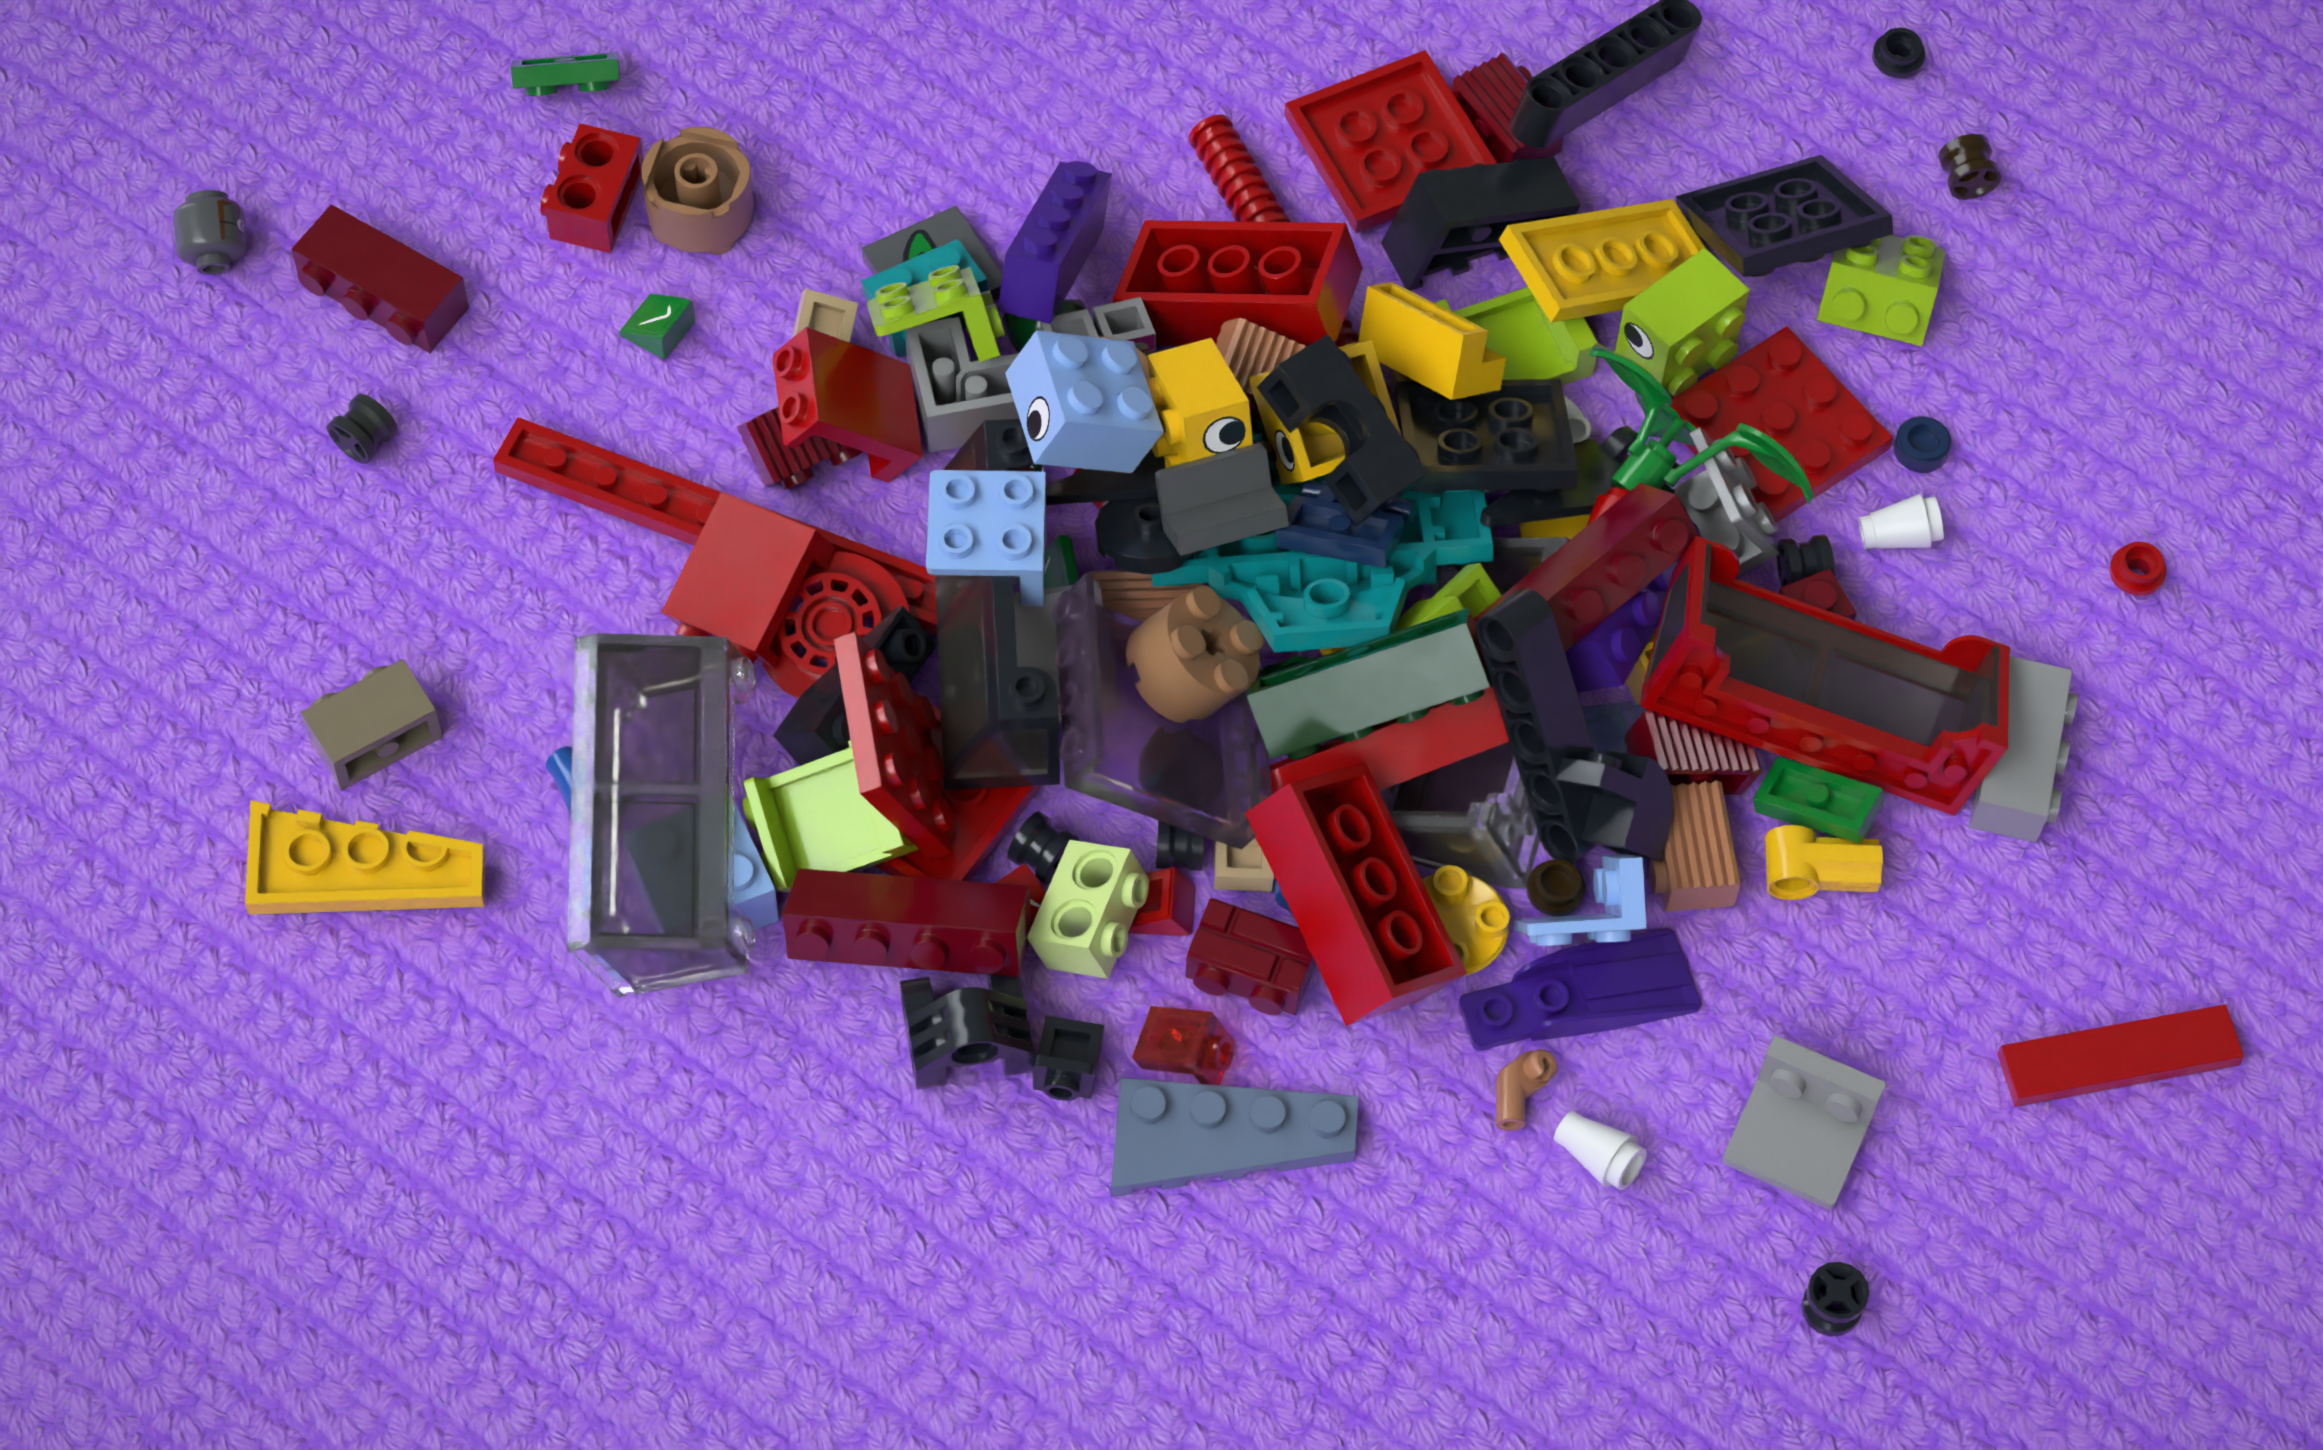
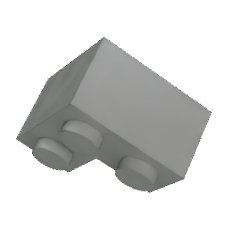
[905,317,1020,453]

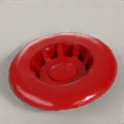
[762,551,910,699]

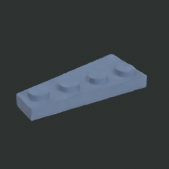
[1111,1078,1359,1197]

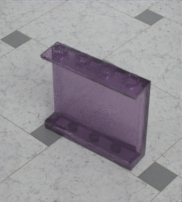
[1052,573,1272,850]

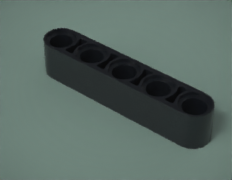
[1509,0,1702,148]
[1476,588,1596,865]

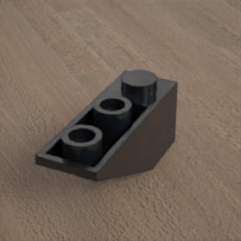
[773,606,937,766]

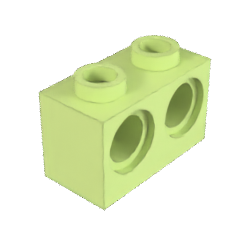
[1027,840,1150,979]

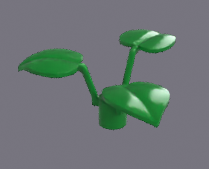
[1589,343,1814,504]

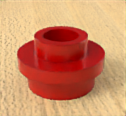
[2109,541,2167,596]

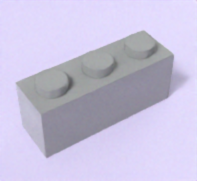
[1969,656,2078,843]

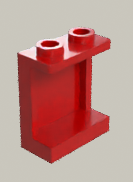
[773,327,923,483]
[661,491,835,668]

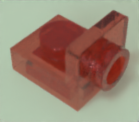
[1132,1006,1234,1086]

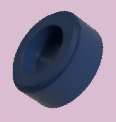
[1893,416,1951,473]

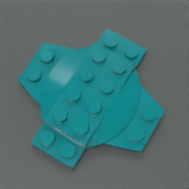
[1152,420,1493,653]

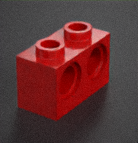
[540,123,644,253]

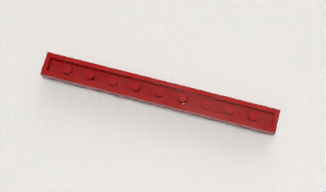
[493,417,949,636]

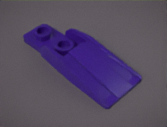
[1458,928,1701,1051]

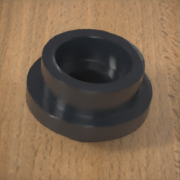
[1872,28,1925,78]

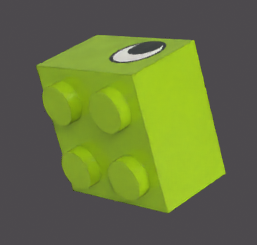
[1615,248,1750,397]

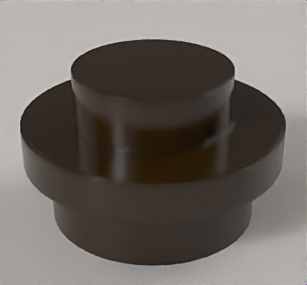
[1526,859,1585,916]

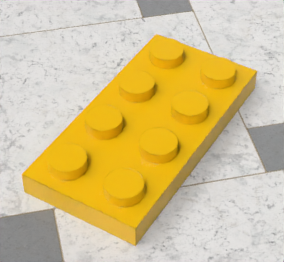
[1499,199,1705,323]

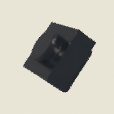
[1033,1016,1104,1101]

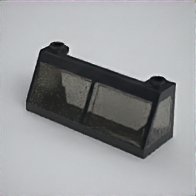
[935,419,1060,790]

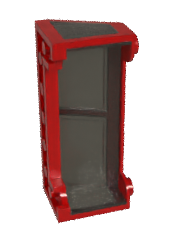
[1640,536,2010,816]

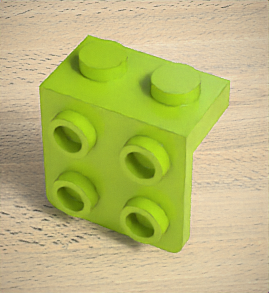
[1817,235,1945,346]
[867,265,1005,362]

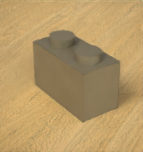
[301,659,443,791]

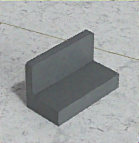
[1155,443,1289,556]

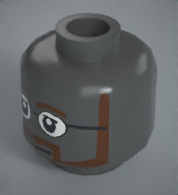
[173,190,247,275]

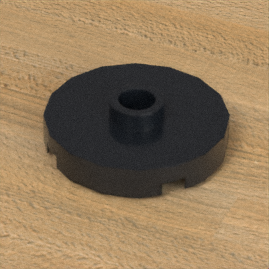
[1095,498,1204,574]

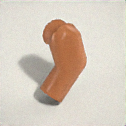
[1496,1049,1557,1131]

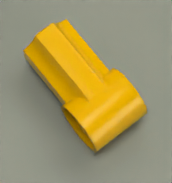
[1764,825,1883,900]

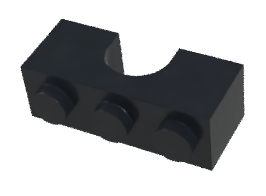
[1257,334,1428,526]

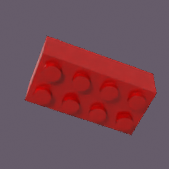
[1112,220,1363,347]
[1245,763,1467,1026]

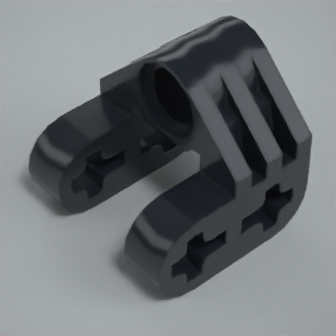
[899,975,1035,1090]

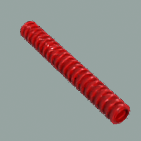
[1188,114,1391,396]

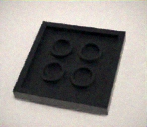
[1676,155,1893,277]
[1395,379,1579,494]

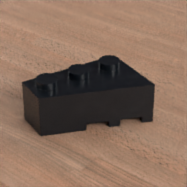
[1381,157,1581,291]

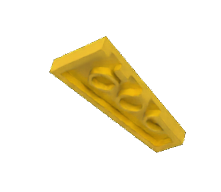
[245,800,486,915]

